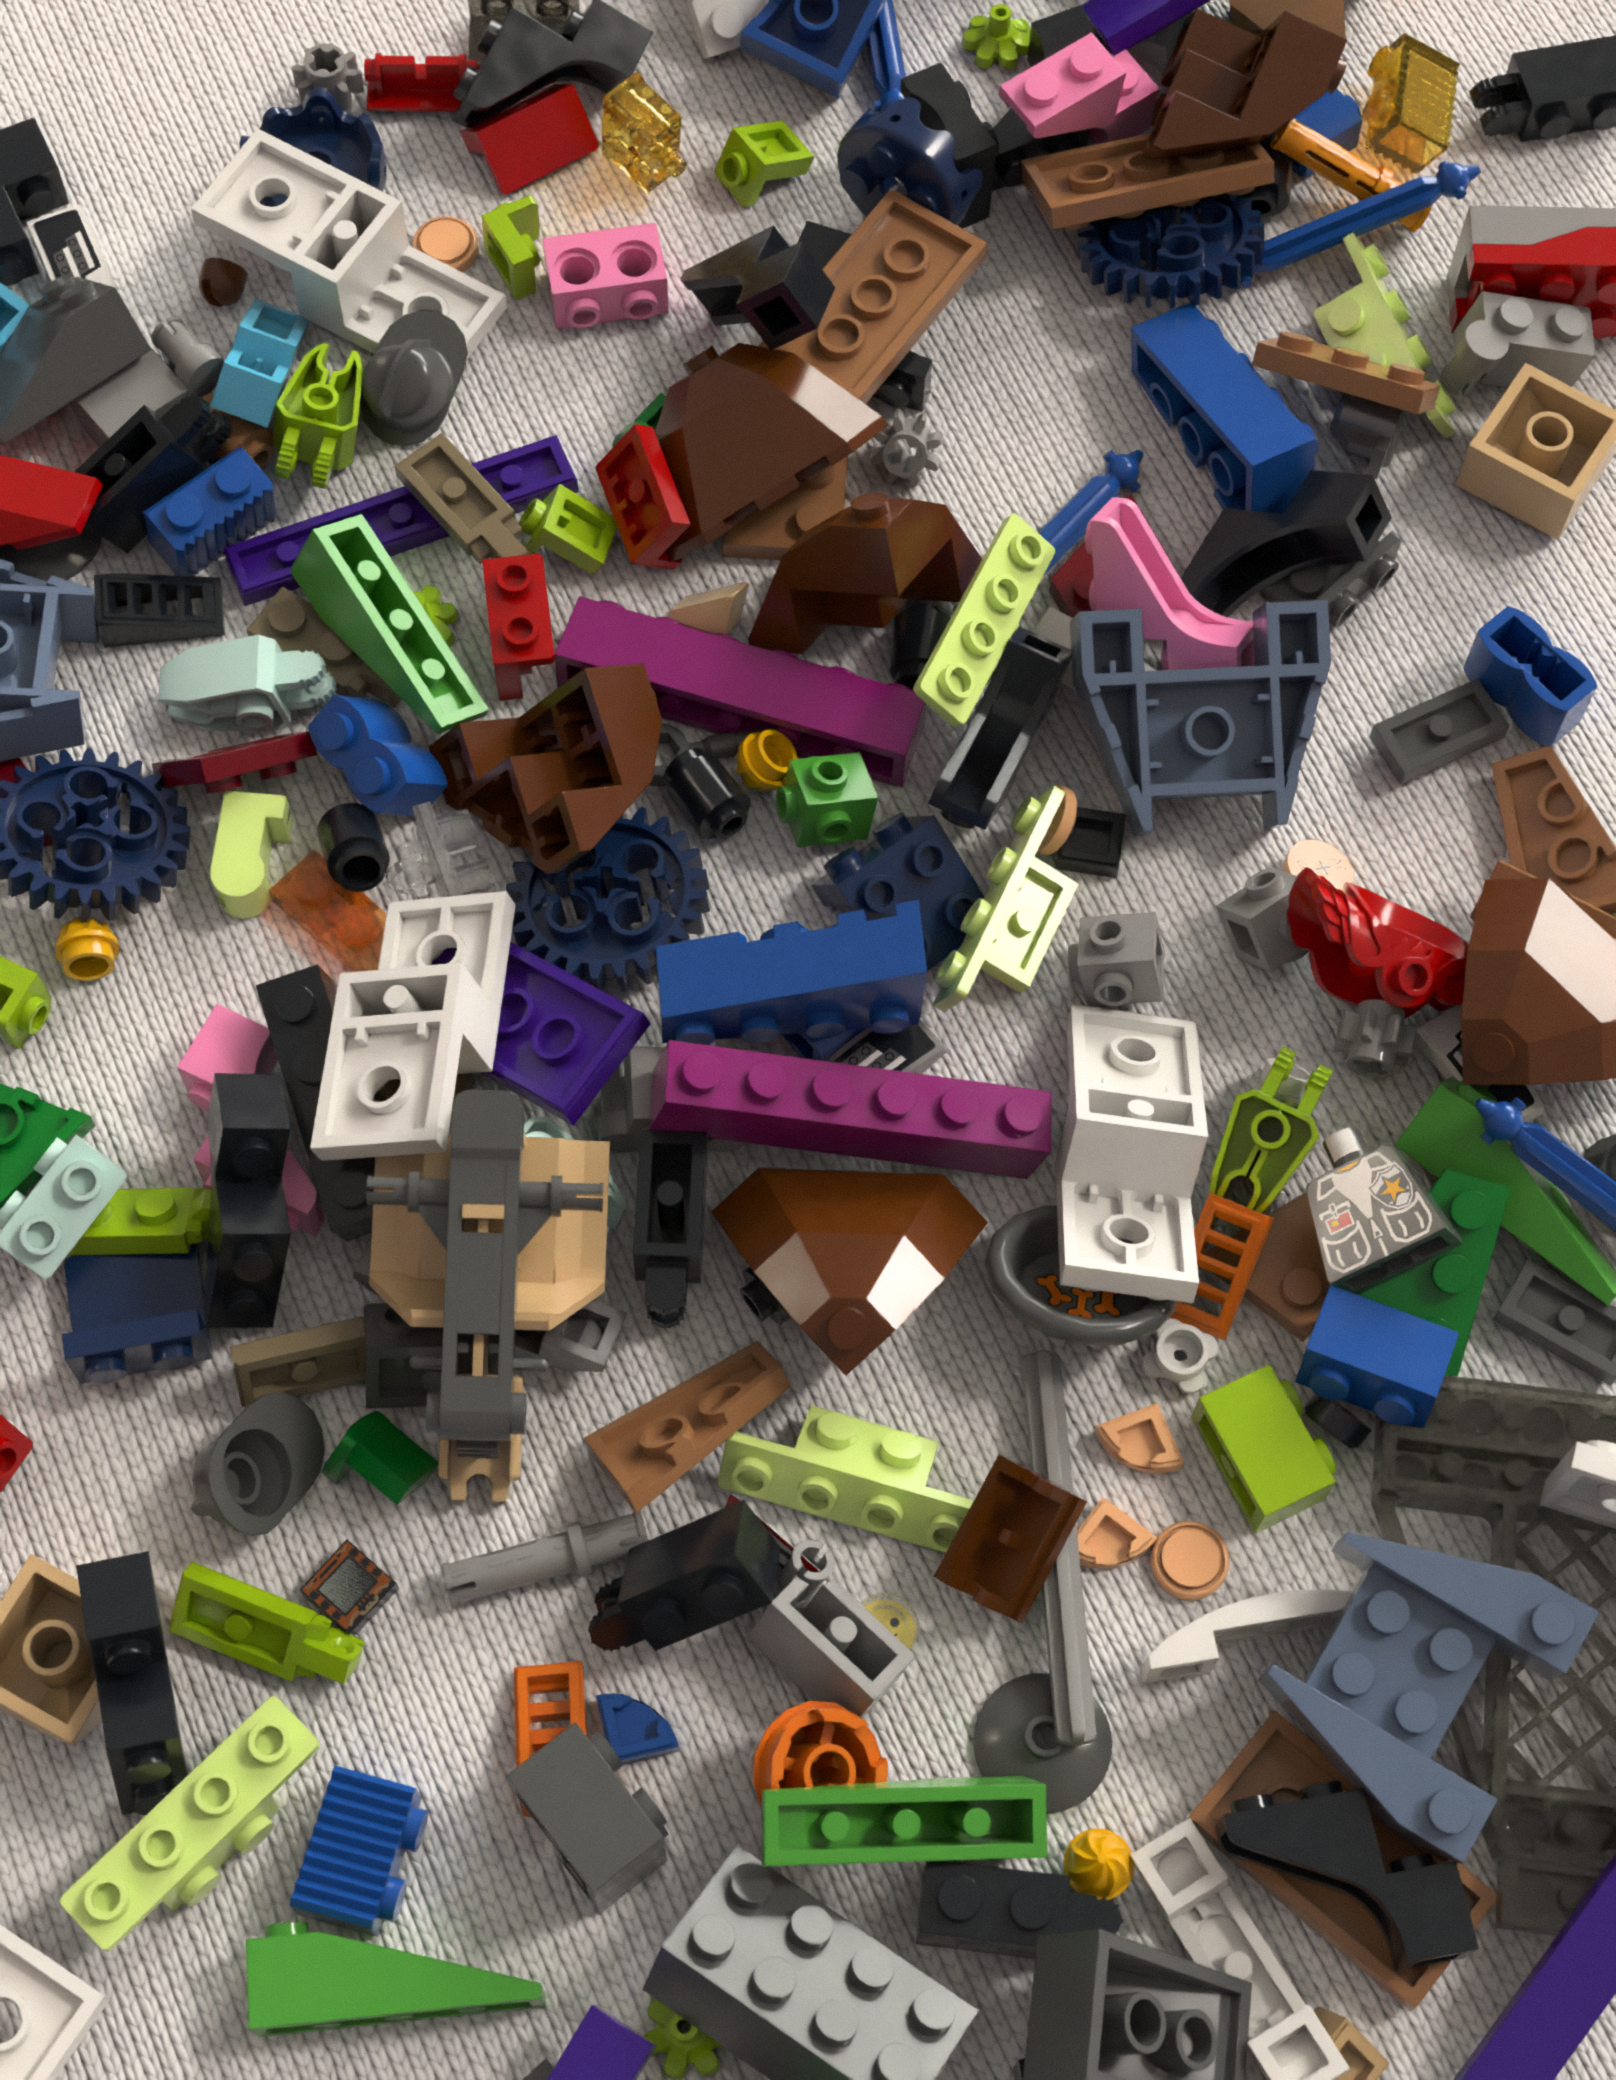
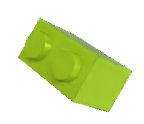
[1191,1364,1336,1534]

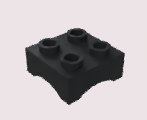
[900,62,999,229]

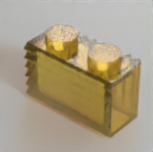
[1362,33,1460,173]

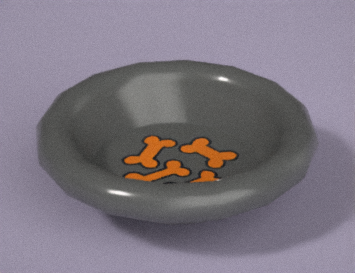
[985,1205,1177,1346]

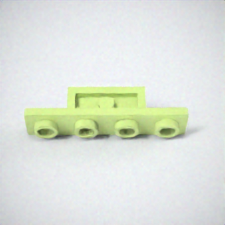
[1313,232,1456,439]
[913,513,1055,727]
[933,785,1078,1012]
[717,1405,974,1553]
[60,1696,320,1952]

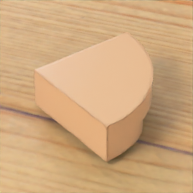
[1094,1403,1184,1474]
[1077,1497,1157,1569]

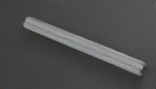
[1021,1350,1097,1746]

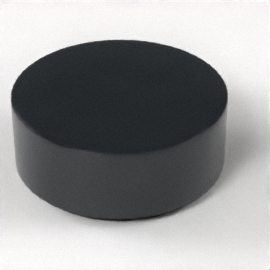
[1304,1393,1372,1449]

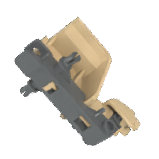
[366,1089,610,1502]

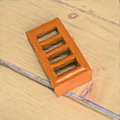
[1170,1192,1275,1341]
[514,1661,588,1817]

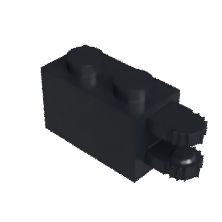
[1469,35,1616,142]
[74,393,232,554]
[633,1130,708,1331]
[588,1500,780,1652]
[916,1861,1124,1959]

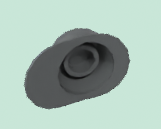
[360,310,468,446]
[190,1392,325,1536]

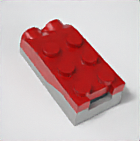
[1447,206,1616,339]

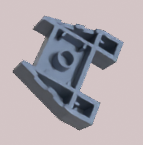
[0,559,99,761]
[1070,600,1331,836]
[1258,1532,1600,1864]

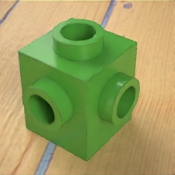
[776,752,878,848]

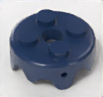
[240,88,387,207]
[837,97,983,225]

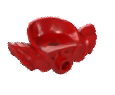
[1286,867,1469,1019]

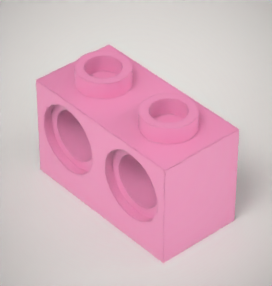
[542,223,669,329]

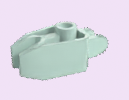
[158,635,338,731]

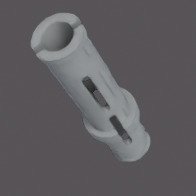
[442,1511,649,1607]

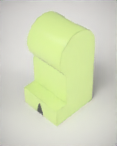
[210,790,294,919]

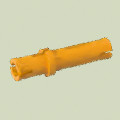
[1271,117,1433,233]

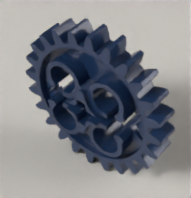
[1078,193,1264,308]
[0,748,190,922]
[506,807,710,992]

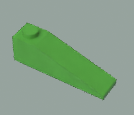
[290,514,490,734]
[1395,1076,1616,1306]
[762,1776,1047,1866]
[246,1922,546,2038]

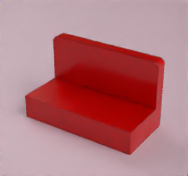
[460,84,599,194]

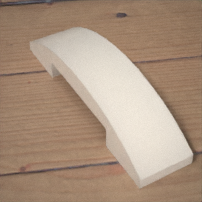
[1141,1589,1353,1684]
[1130,1818,1350,2080]

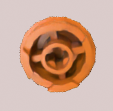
[750,1701,888,1809]

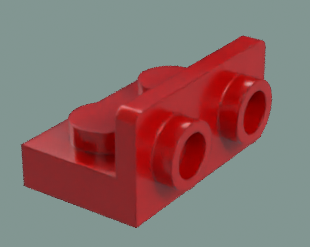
[595,424,691,570]
[482,554,555,701]

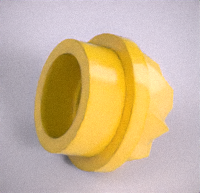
[734,729,798,792]
[54,916,119,981]
[1063,1828,1134,1900]

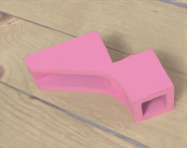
[999,32,1160,144]
[1085,497,1255,670]
[177,1004,325,1237]

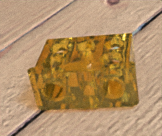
[602,72,687,194]

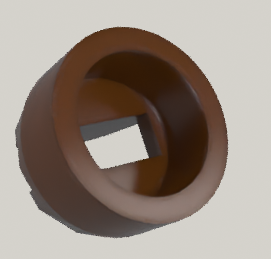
[199,258,248,307]

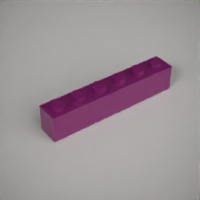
[555,596,926,787]
[649,1040,1052,1179]

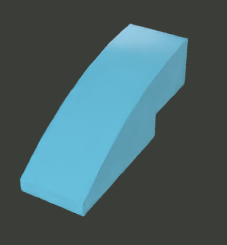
[210,299,310,428]

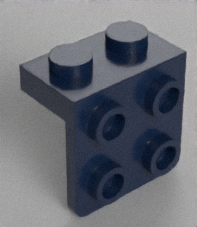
[811,813,985,972]
[62,1243,213,1384]

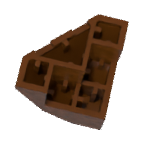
[1142,8,1348,160]
[655,343,888,562]
[748,492,982,654]
[428,663,662,874]
[1461,878,1616,1085]
[711,1167,988,1376]

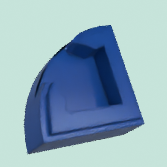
[596,1693,679,1765]

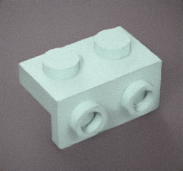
[0,1134,127,1279]

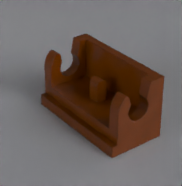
[934,1455,1087,1623]

